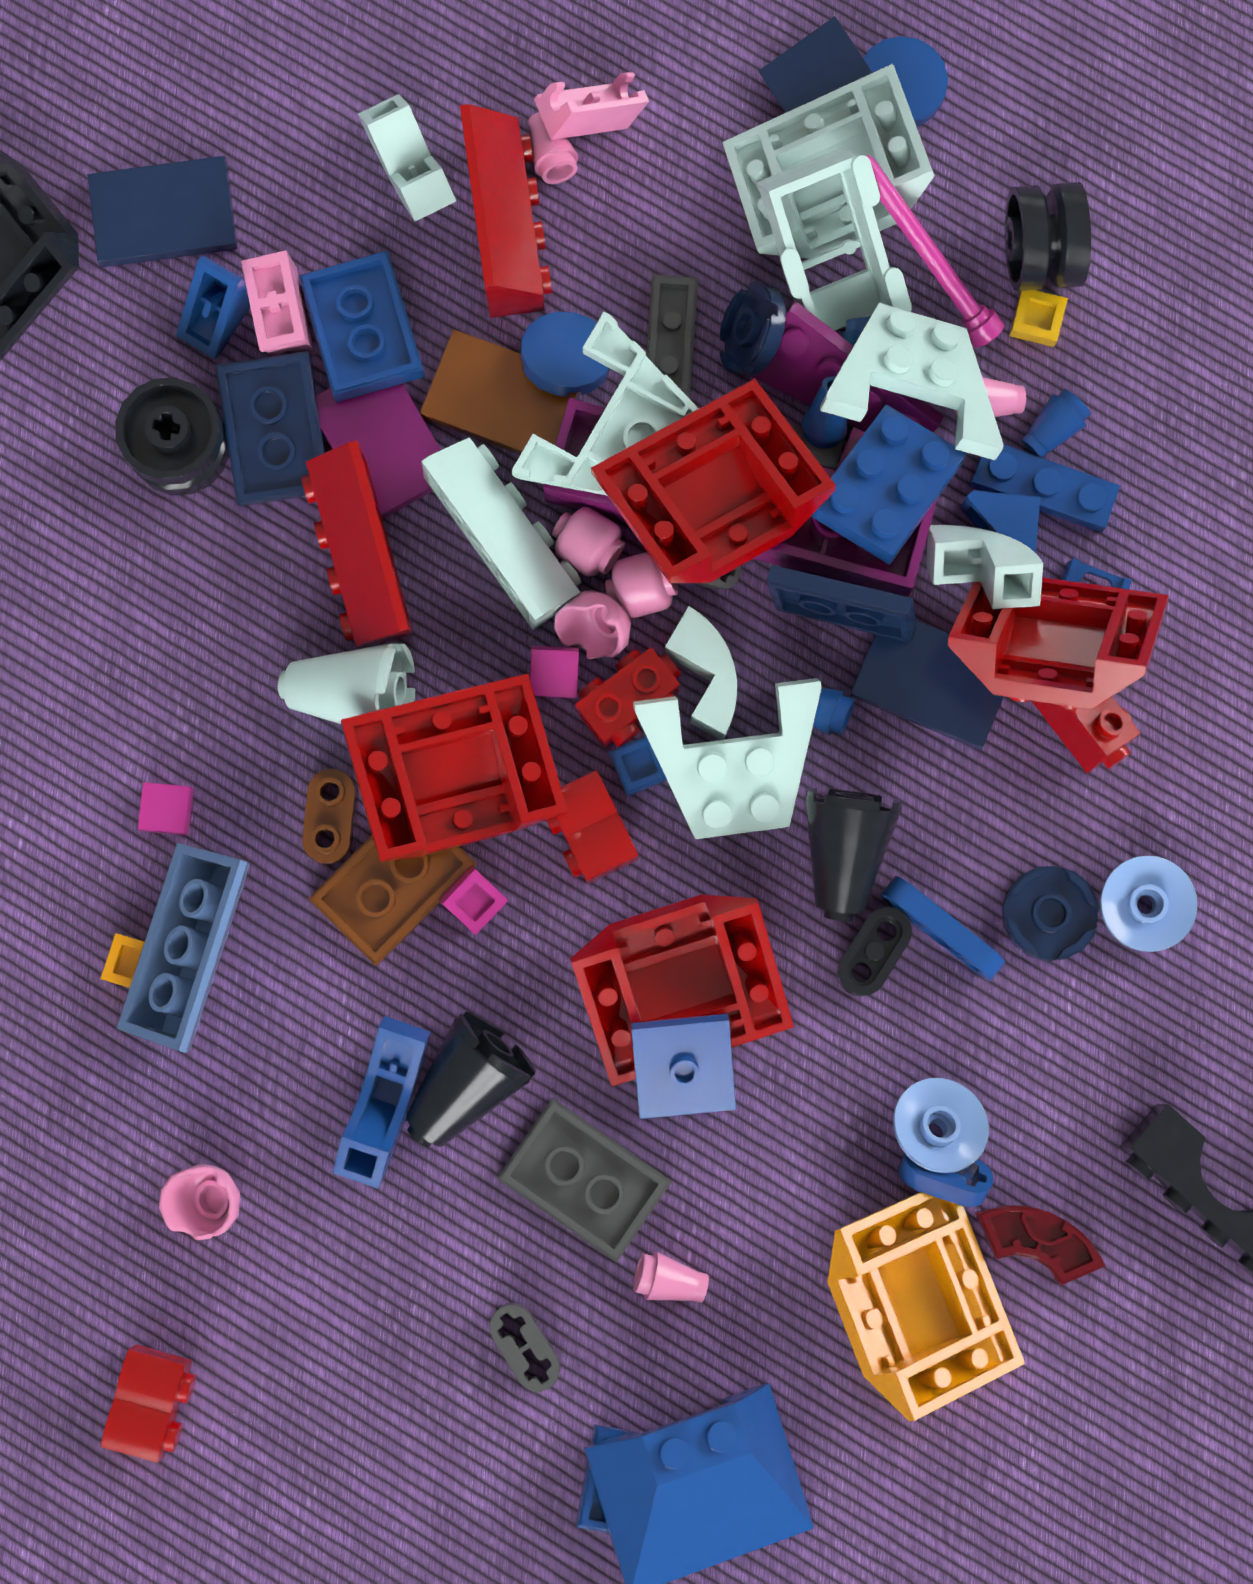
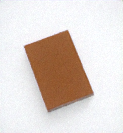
[420,329,580,455]
[308,835,478,967]

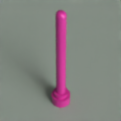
[865,155,1005,348]

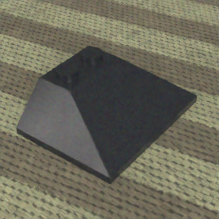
[0,150,79,361]

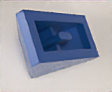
[176,256,250,359]
[960,490,1040,553]

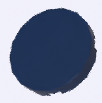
[719,281,786,378]
[1002,866,1099,961]

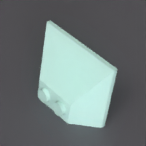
[723,64,935,259]

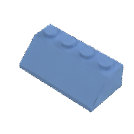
[117,843,250,1053]

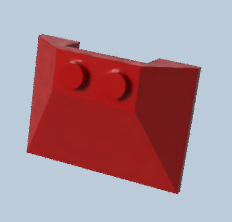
[591,379,836,583]
[948,577,1169,710]
[340,673,568,862]
[570,894,794,1087]

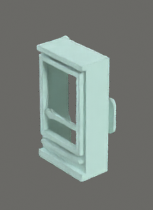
[756,147,912,331]

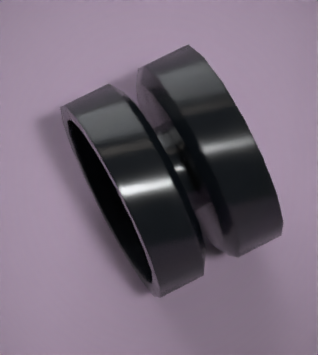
[1005,182,1091,291]
[115,378,229,496]

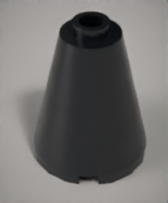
[805,788,902,921]
[406,1011,536,1147]

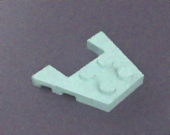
[820,303,1003,460]
[512,312,698,495]
[633,678,822,839]

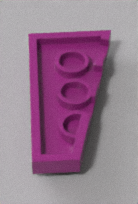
[752,301,944,432]

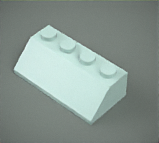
[422,437,582,630]

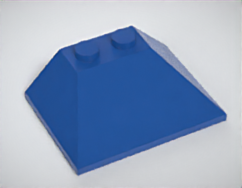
[584,1383,814,1584]

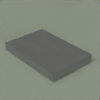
[497,1098,672,1263]

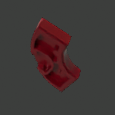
[974,1205,1106,1285]

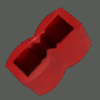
[546,770,639,884]
[100,1344,196,1463]

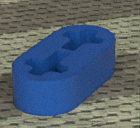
[898,1153,994,1207]

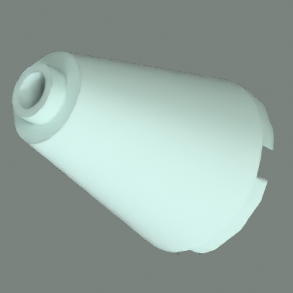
[278,643,415,724]

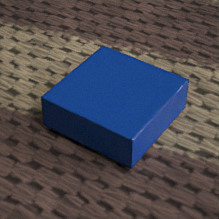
[609,736,667,797]

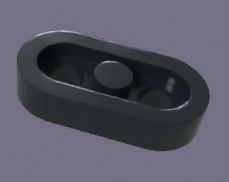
[837,907,912,996]

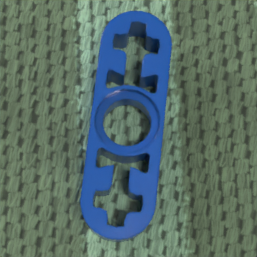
[880,876,1005,981]

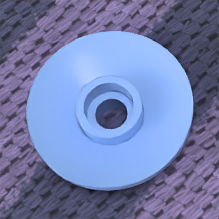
[1100,856,1198,952]
[893,1078,989,1173]

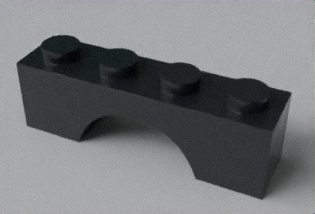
[1120,1104,1253,1277]

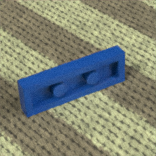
[970,444,1120,533]

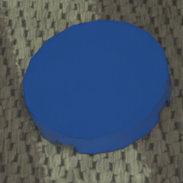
[863,36,948,127]
[520,311,611,396]

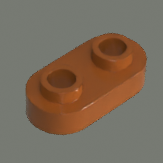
[302,769,357,865]

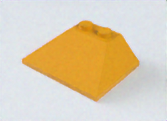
[827,1192,1025,1421]

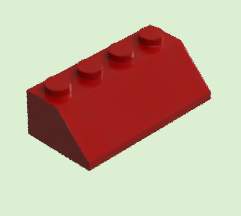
[460,104,552,318]
[301,440,414,649]

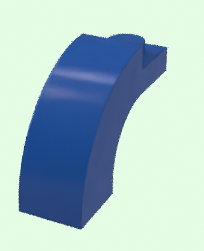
[333,1016,430,1189]

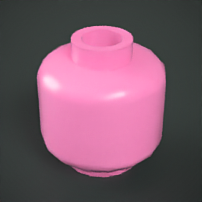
[552,507,625,577]
[605,552,678,618]

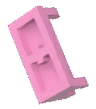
[534,72,649,140]
[241,250,315,357]

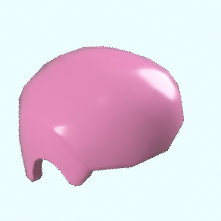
[554,590,631,659]
[159,1164,240,1240]

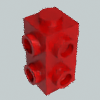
[575,647,681,749]
[1032,696,1141,774]

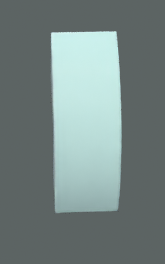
[358,94,456,221]
[926,525,1043,609]
[665,606,737,740]

